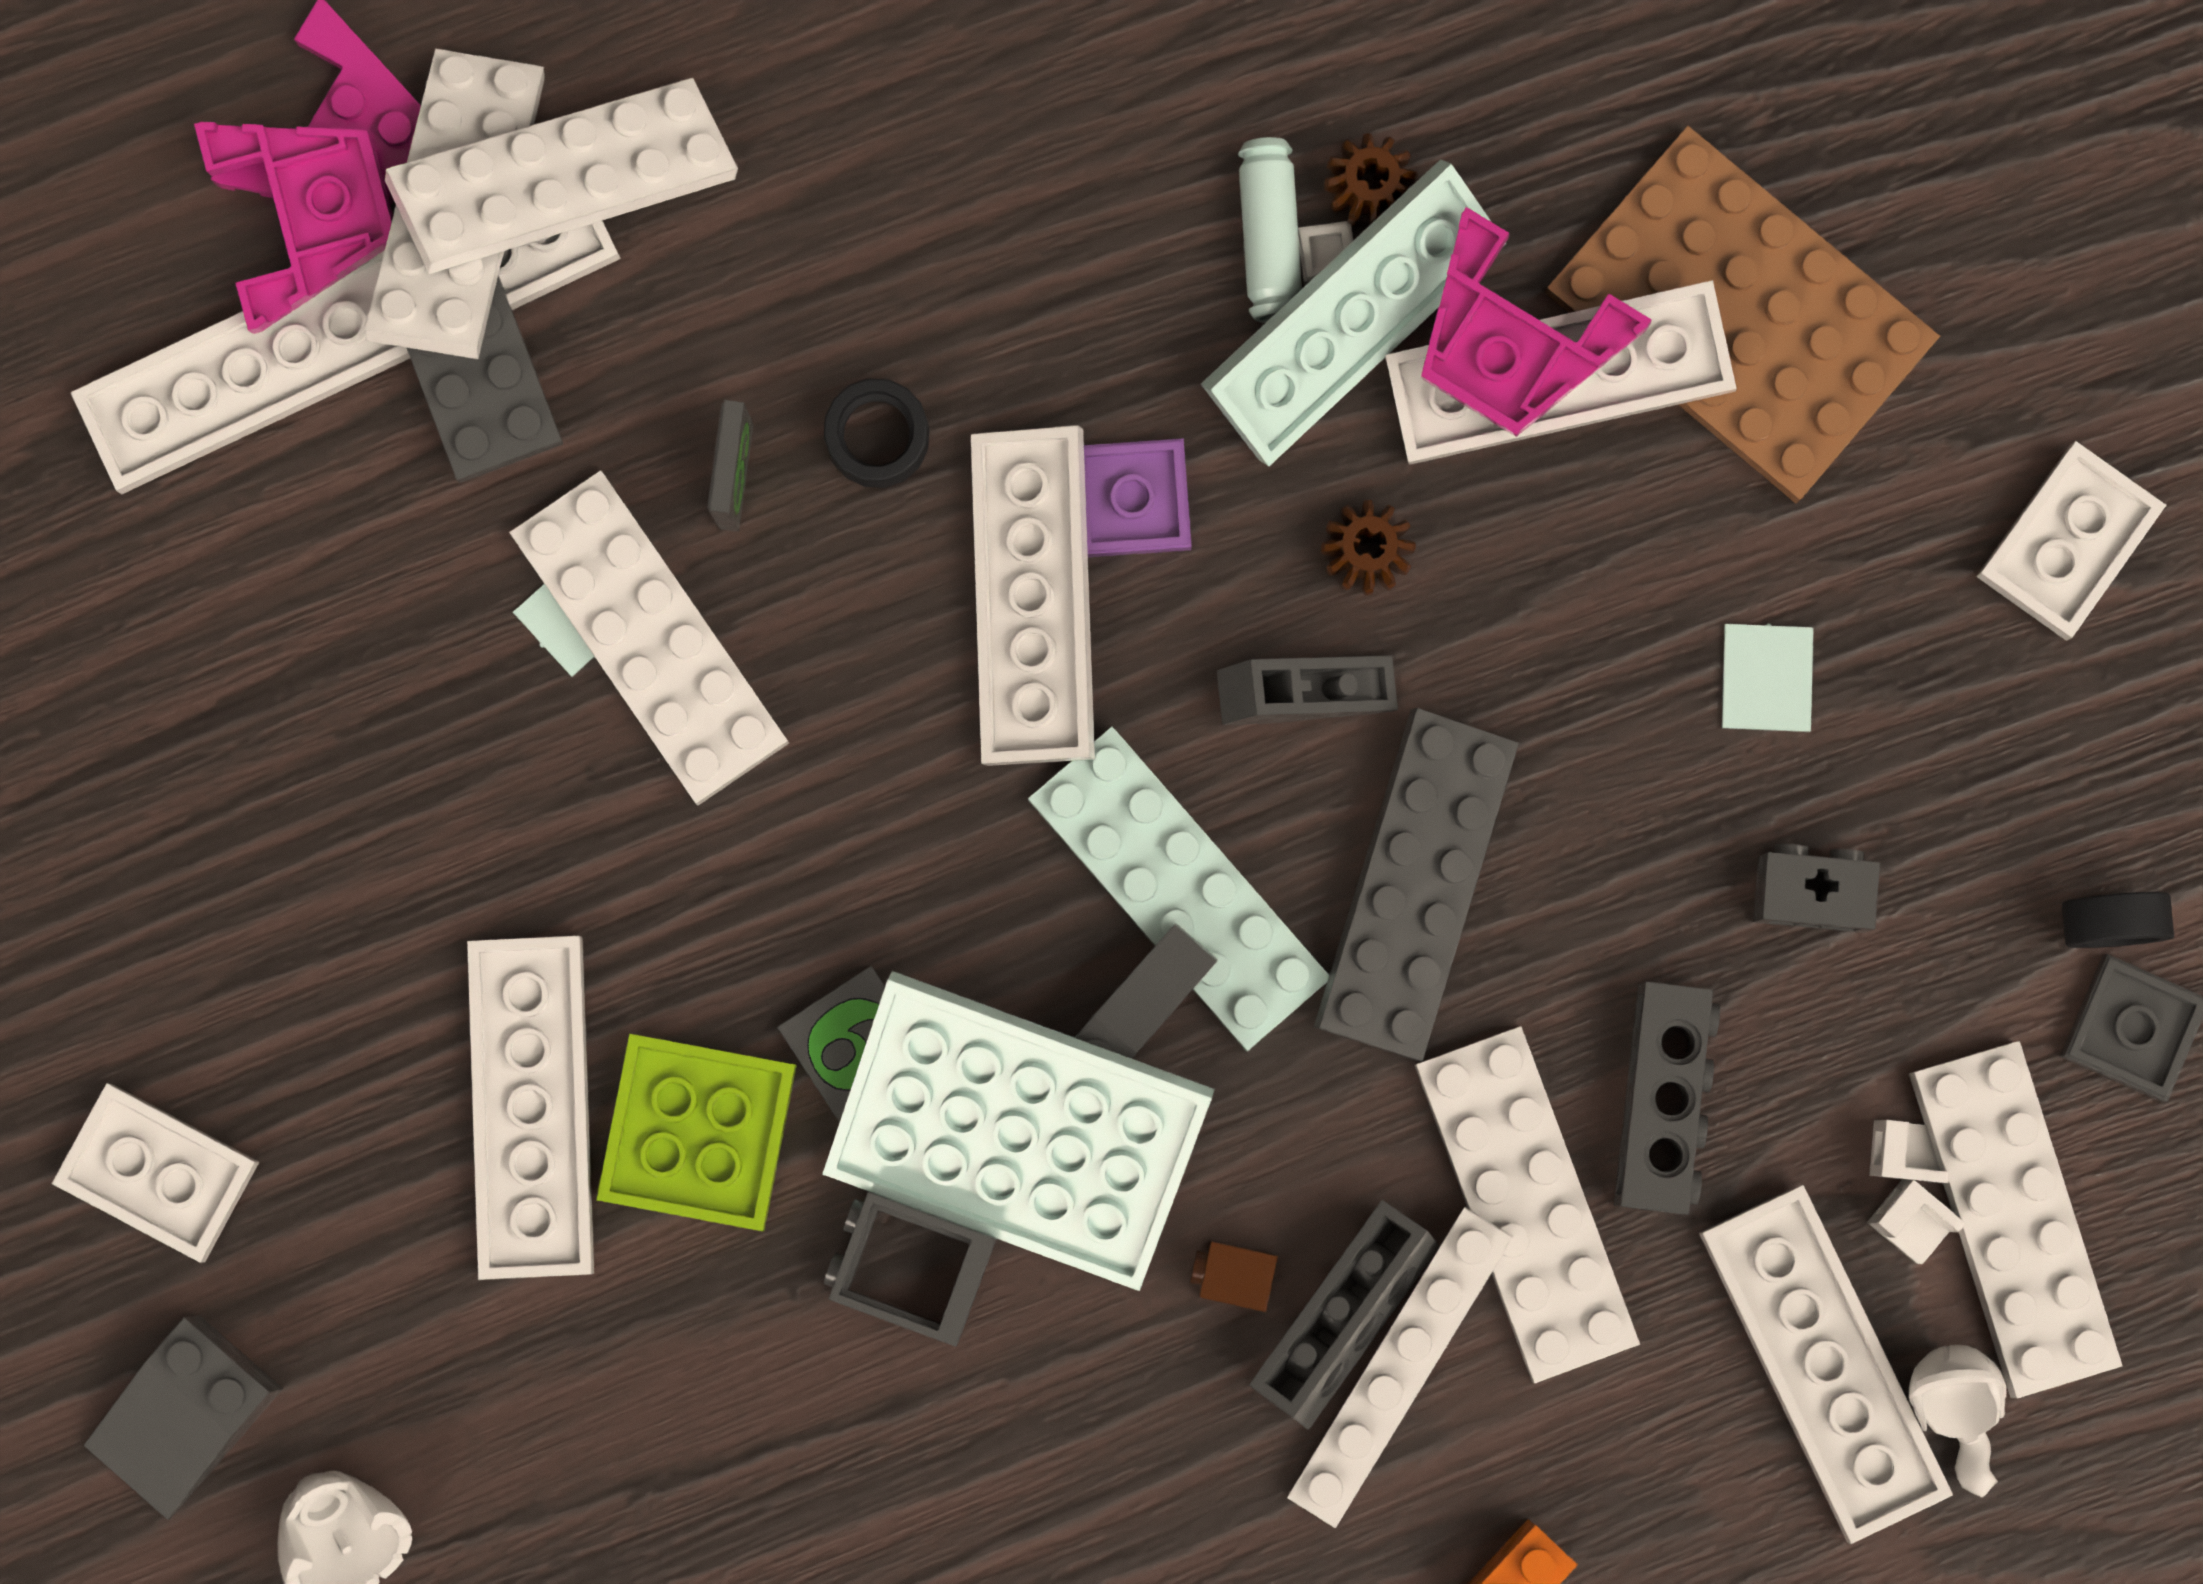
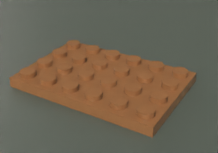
[1545,126,1940,504]

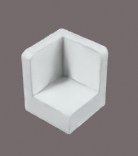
[1869,1120,1949,1183]
[1867,1180,1966,1264]

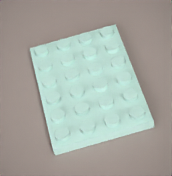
[823,971,1214,1291]

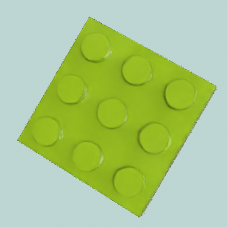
[597,1034,797,1231]

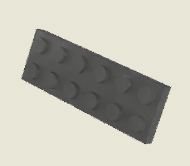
[1314,708,1519,1062]

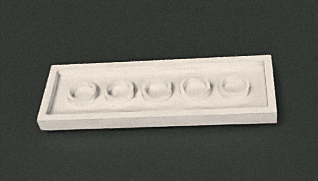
[365,49,545,359]
[385,78,738,274]
[1385,280,1737,465]
[971,425,1095,766]
[509,471,789,806]
[467,936,594,1280]
[1414,1026,1640,1383]
[1909,1041,2122,1399]
[1699,1185,1953,1544]

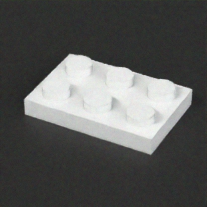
[1976,441,2166,641]
[52,1083,259,1263]

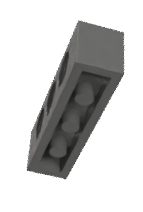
[1613,981,1720,1215]
[1249,1200,1440,1430]

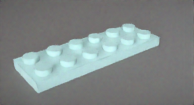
[1201,159,1506,466]
[1028,727,1329,1052]

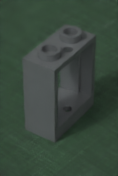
[823,1192,997,1347]

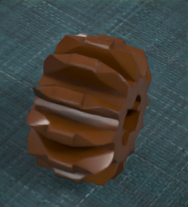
[1324,132,1418,226]
[1320,500,1416,596]

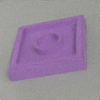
[1084,438,1192,557]

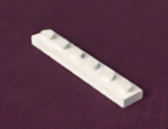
[1287,1207,1513,1528]

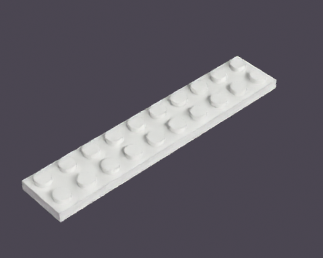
[70,221,621,494]

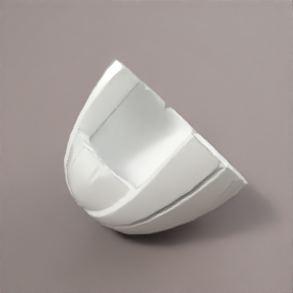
[278,1471,412,1584]

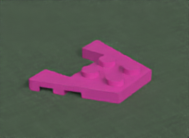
[211,0,421,206]
[194,122,393,334]
[1421,207,1652,437]

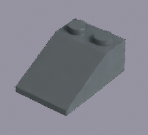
[84,1315,283,1520]

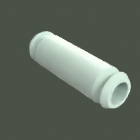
[1238,137,1302,323]

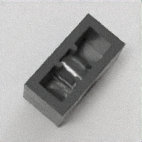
[1753,844,1880,933]

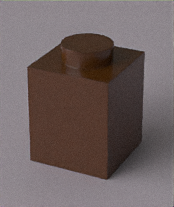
[1190,1241,1278,1312]

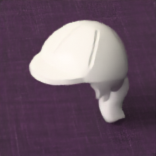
[1909,1345,2006,1497]

